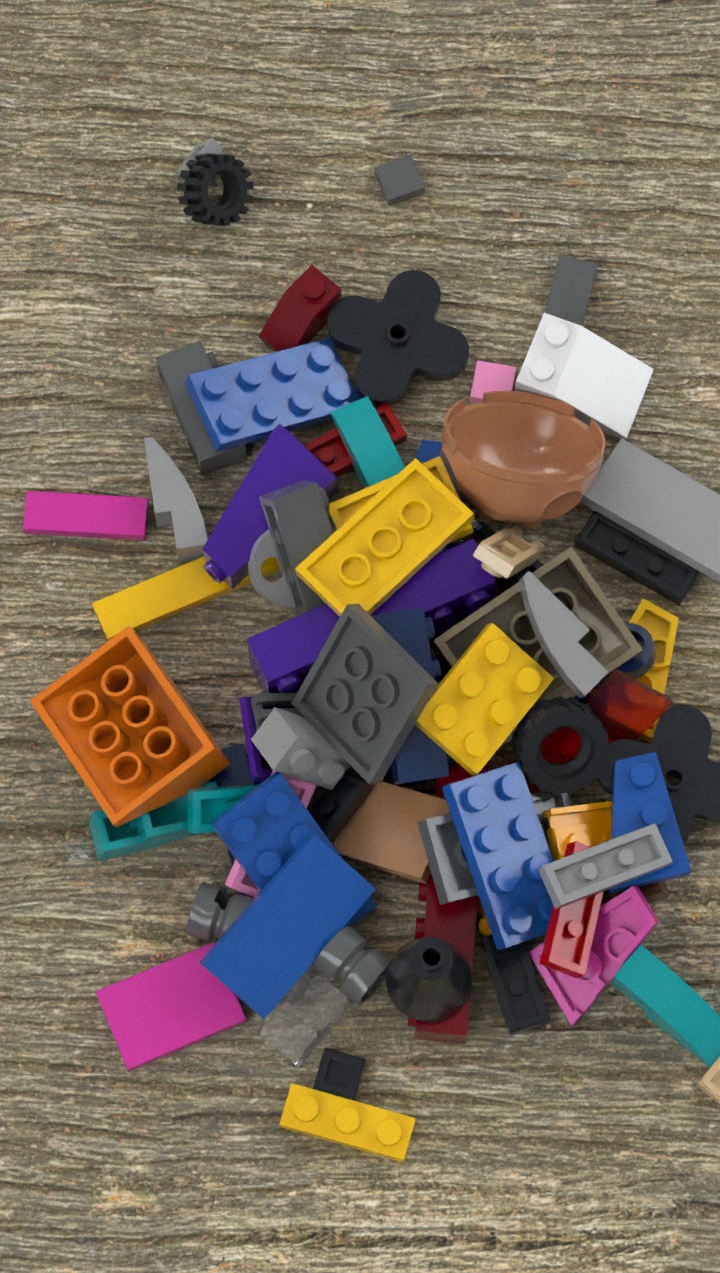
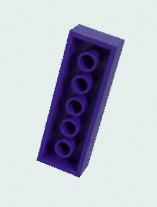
[247,538,496,693]

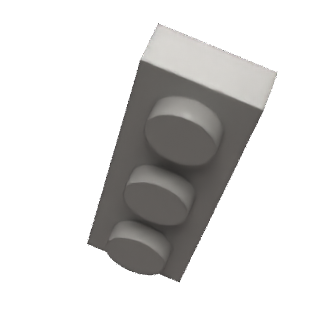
[538,823,673,909]

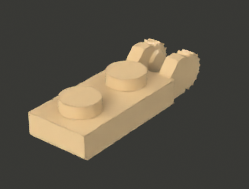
[473,526,544,579]

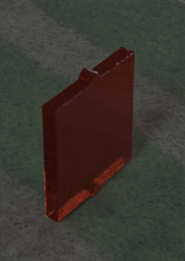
[584,669,673,741]

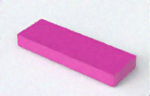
[23,491,149,541]

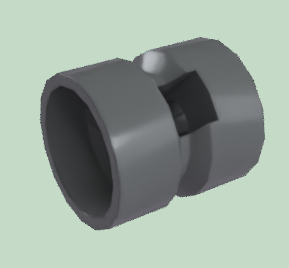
[186,882,255,941]
[313,925,390,1006]

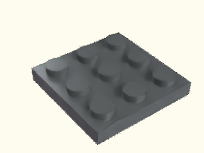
[292,603,438,785]

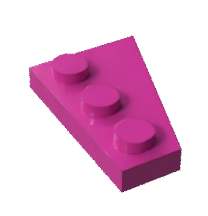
[528,885,659,1026]

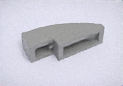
[144,437,208,563]
[519,571,608,699]

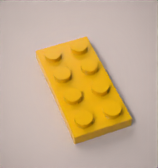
[295,458,474,617]

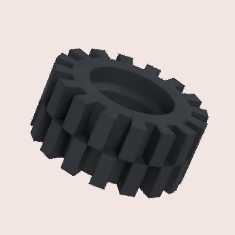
[177,153,254,226]

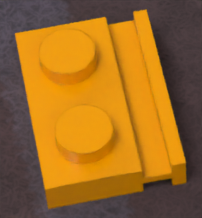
[543,801,612,861]

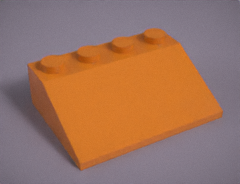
[30,626,231,827]

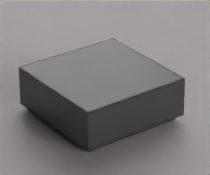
[374,154,425,206]

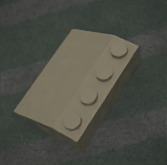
[430,546,642,745]

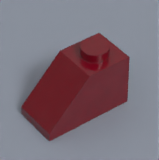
[259,265,342,352]

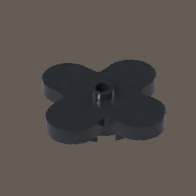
[327,270,469,407]
[597,705,720,844]

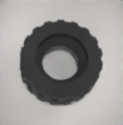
[512,696,610,795]

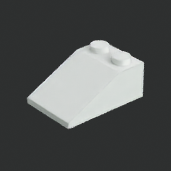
[515,313,654,440]

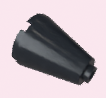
[386,937,472,1023]

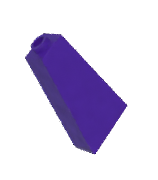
[202,424,338,589]

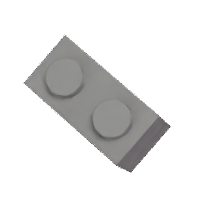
[251,707,350,790]

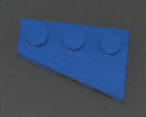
[608,752,691,895]

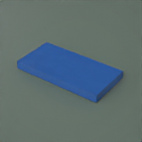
[199,833,376,1019]

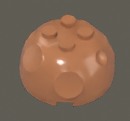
[440,391,606,529]

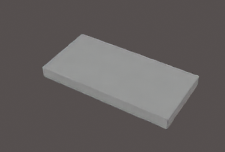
[580,438,720,583]

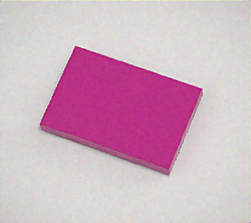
[96,942,247,1072]

